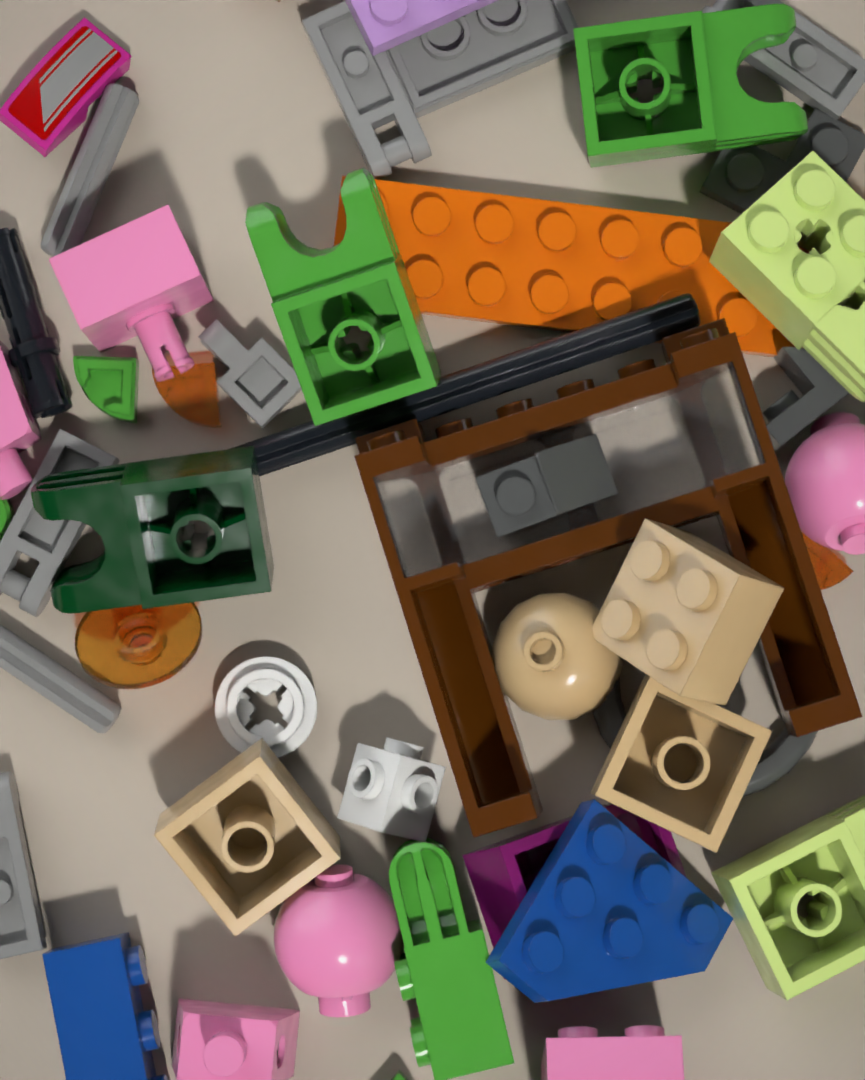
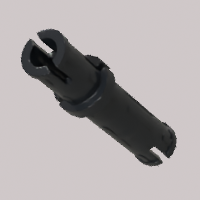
[0,228,73,419]

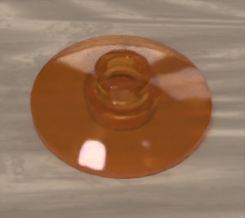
[75,602,203,689]

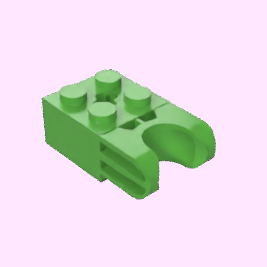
[573,3,808,168]
[245,168,441,426]
[389,837,514,1080]

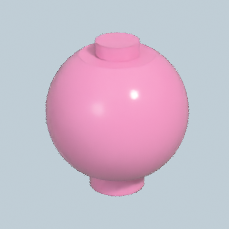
[784,412,865,555]
[274,864,403,1017]

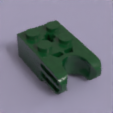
[31,446,274,614]

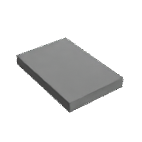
[386,0,578,118]

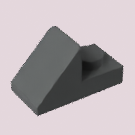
[762,347,849,452]
[475,433,618,538]

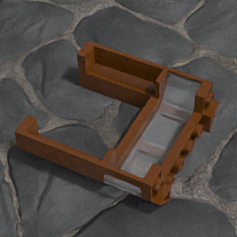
[354,318,862,838]

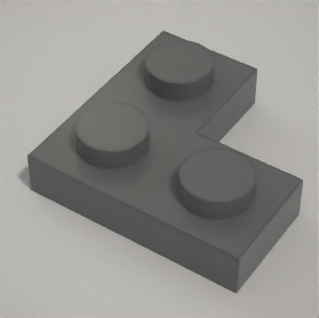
[699,108,865,214]

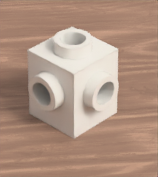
[337,737,446,842]

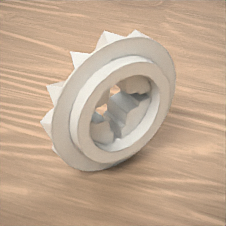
[215,656,317,757]

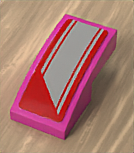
[0,17,132,157]

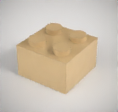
[592,518,784,706]
[590,675,772,853]
[154,738,341,937]

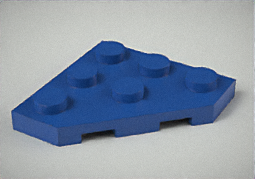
[486,799,733,1003]

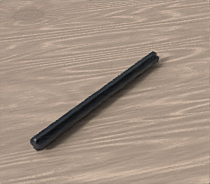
[230,293,701,476]

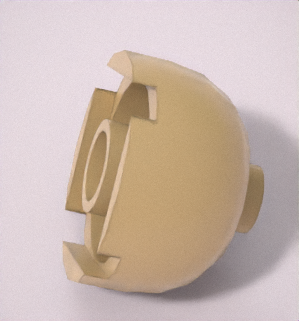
[492,592,623,720]

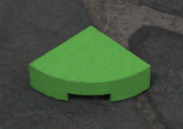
[73,356,139,423]

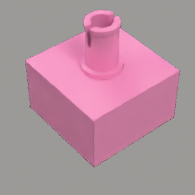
[49,205,214,382]

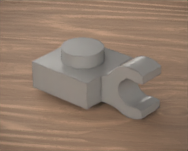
[199,319,302,429]

